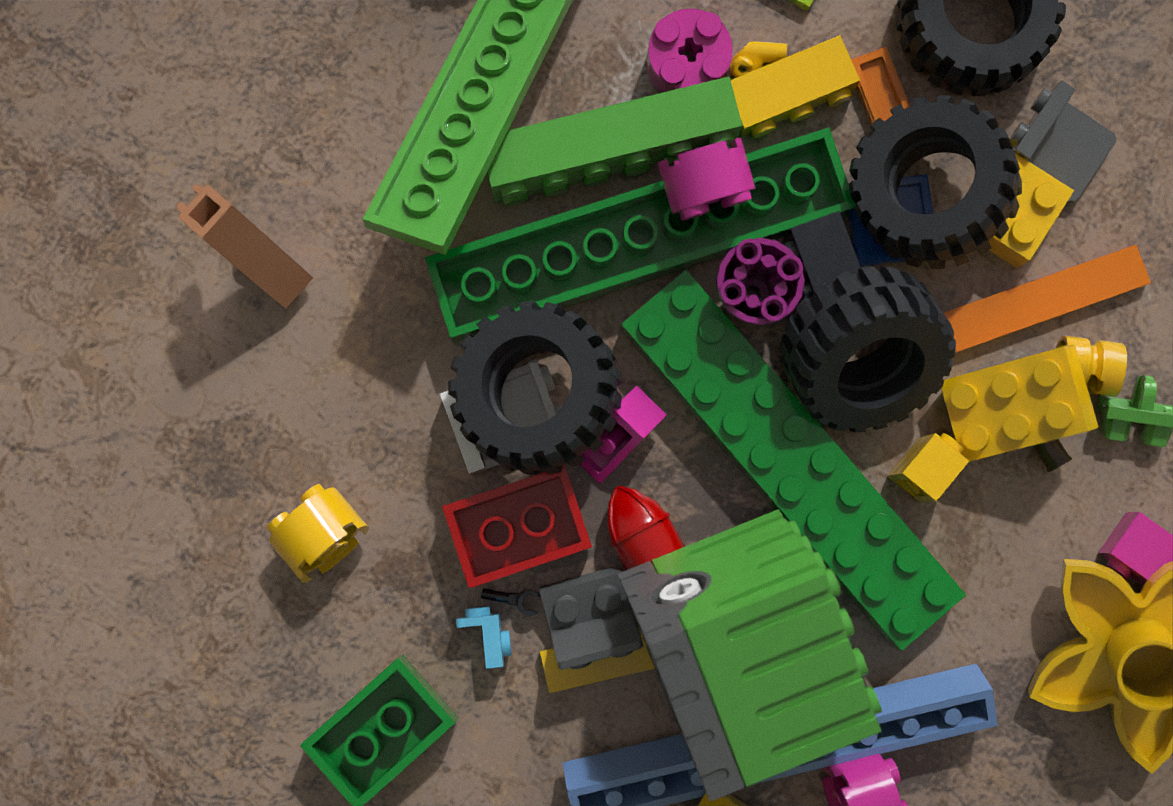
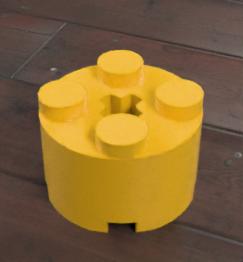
[266,484,369,583]

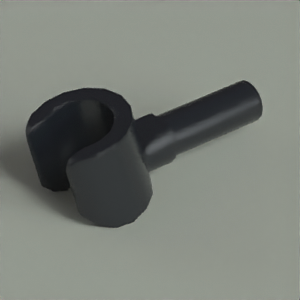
[481,588,541,616]

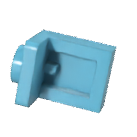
[456,606,512,669]

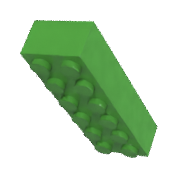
[487,76,742,207]

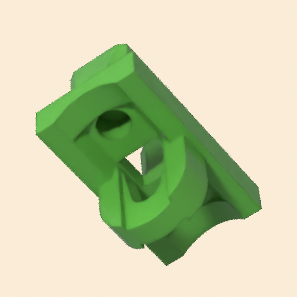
[1096,375,1173,447]

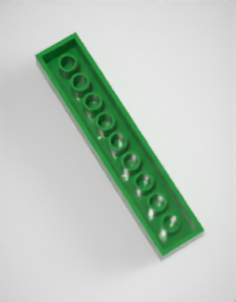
[424,128,855,344]
[620,270,966,651]

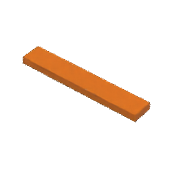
[943,244,1151,353]

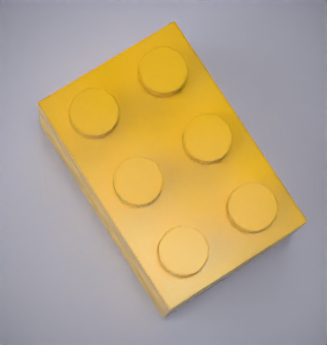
[941,345,1099,462]

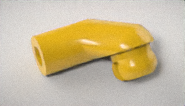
[730,41,787,78]

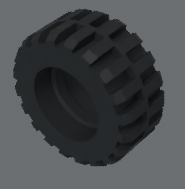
[896,0,1066,96]
[849,95,1022,269]
[780,266,956,433]
[448,301,622,475]

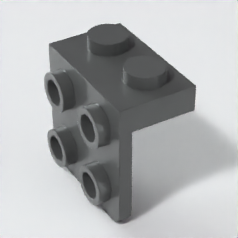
[1009,80,1116,203]

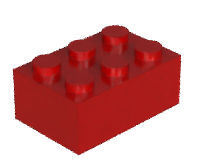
[442,465,592,588]

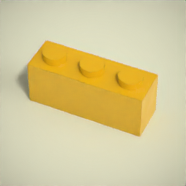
[731,35,860,138]

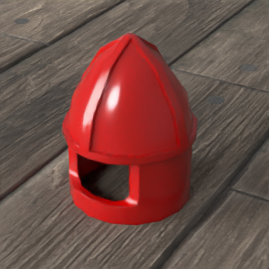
[607,485,685,570]

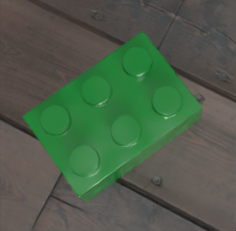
[299,654,459,806]

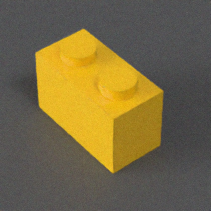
[887,433,969,503]

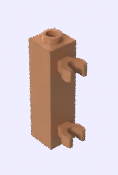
[177,184,313,309]

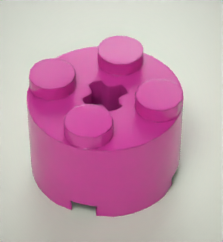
[646,9,733,93]
[657,138,756,221]
[822,754,908,806]

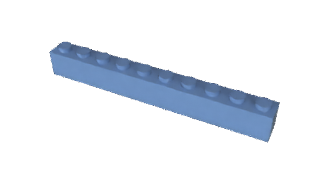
[562,664,998,806]

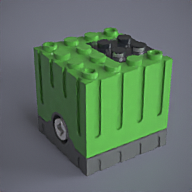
[618,509,882,802]

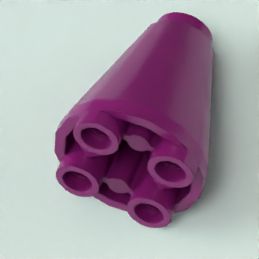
[716,238,805,326]

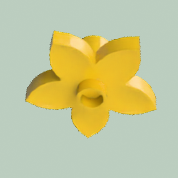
[1028,559,1173,774]

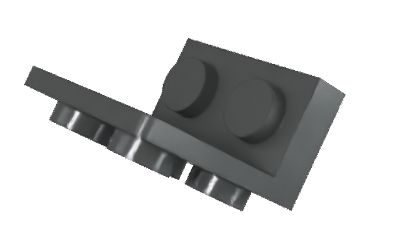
[539,565,643,670]

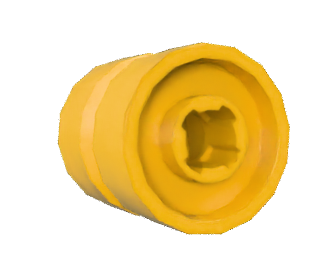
[1056,335,1127,397]

